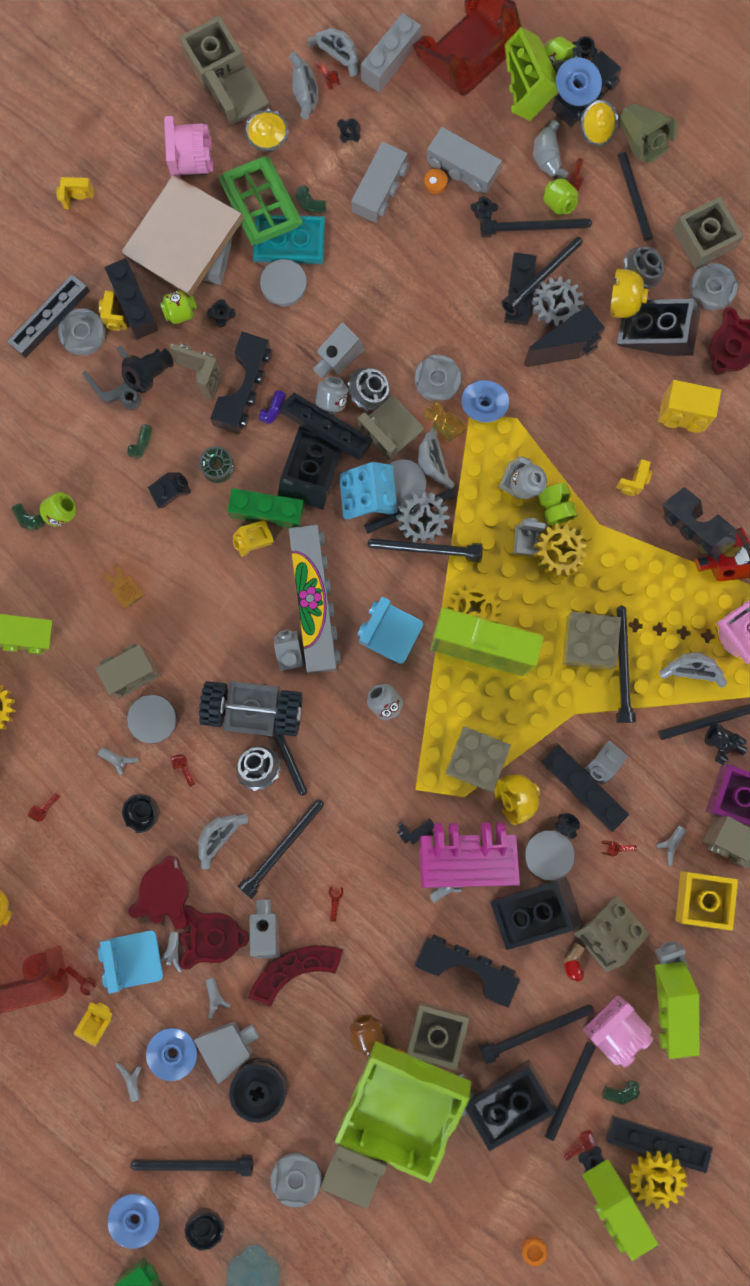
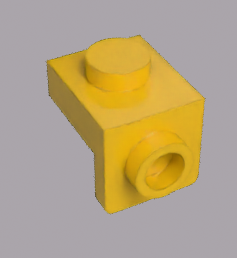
[99,291,128,331]
[616,459,652,496]
[74,1002,113,1047]

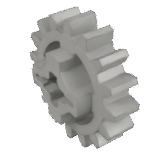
[532,277,584,329]
[396,490,450,543]

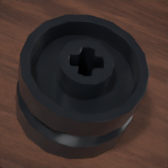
[229,1057,288,1123]

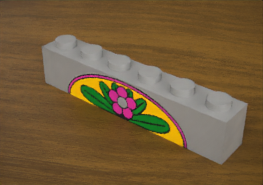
[289,525,341,675]

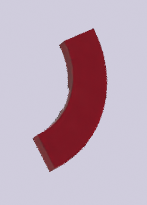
[248,945,343,1006]

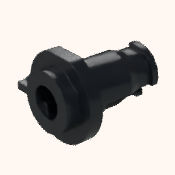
[121,348,174,393]

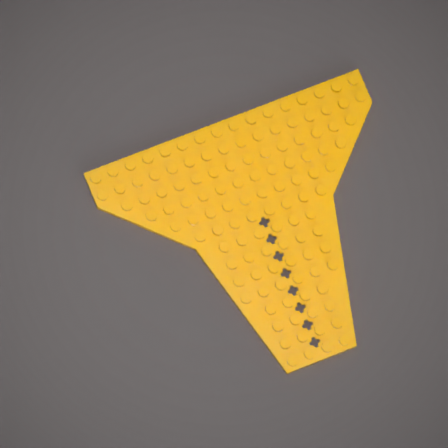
[415,416,750,797]

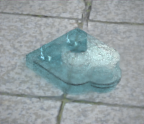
[226,1245,280,1286]

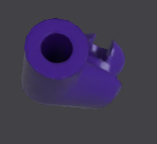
[259,390,286,424]

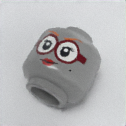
[315,377,348,415]
[510,464,547,499]
[367,684,403,720]

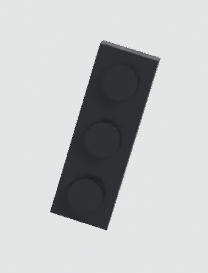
[504,252,537,325]

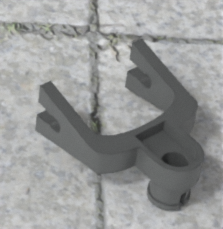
[82,345,141,410]

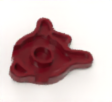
[709,307,750,374]
[128,855,189,929]
[180,905,250,970]

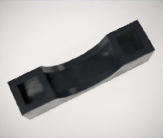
[210,331,273,435]
[414,934,520,1008]

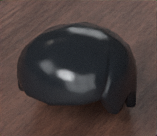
[122,793,160,833]
[184,1208,225,1251]

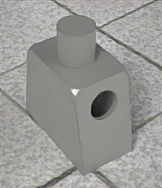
[312,322,365,379]
[250,900,280,959]
[194,1021,260,1083]

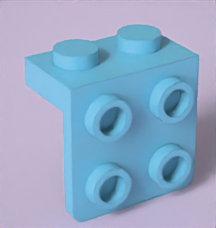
[340,462,397,519]
[357,597,423,664]
[98,930,163,994]

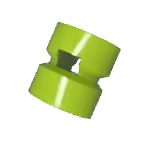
[538,483,578,526]

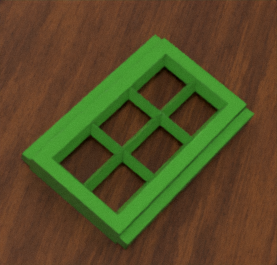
[218,156,303,245]

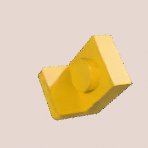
[56,177,94,209]
[233,520,274,557]

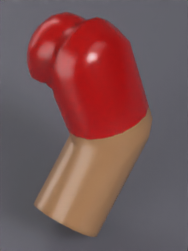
[563,942,585,982]

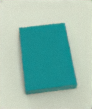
[253,215,325,264]

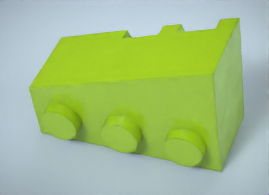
[505,27,558,121]
[0,614,52,655]
[655,961,699,1059]
[582,1159,659,1261]

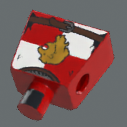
[695,527,750,582]

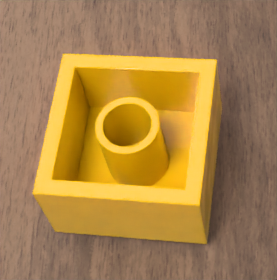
[658,380,722,433]
[675,871,738,931]

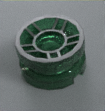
[199,446,235,484]

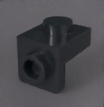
[148,472,191,508]
[397,818,435,845]

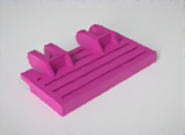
[419,822,520,888]

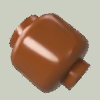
[349,1014,385,1055]

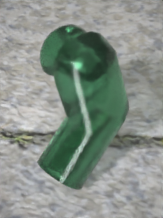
[296,185,326,213]
[127,424,153,459]
[11,503,45,530]
[602,1080,640,1105]

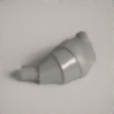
[308,28,359,77]
[289,51,318,119]
[533,120,569,180]
[418,427,455,490]
[659,652,727,687]
[198,814,248,870]

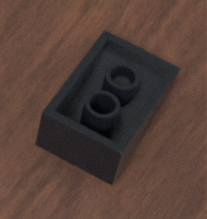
[617,299,701,356]
[524,305,605,367]
[277,426,342,510]
[490,877,583,950]
[465,1060,556,1152]

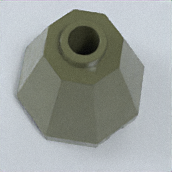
[620,103,678,163]

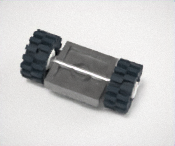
[199,681,303,736]

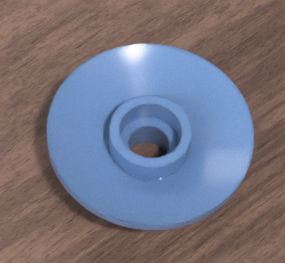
[556,58,602,106]
[461,380,509,422]
[146,1028,197,1081]
[108,1194,160,1249]

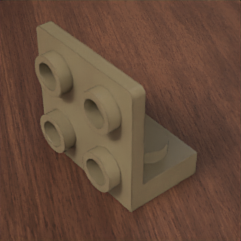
[205,67,269,127]
[169,344,222,401]
[357,395,424,461]
[574,896,649,972]
[321,1144,387,1208]

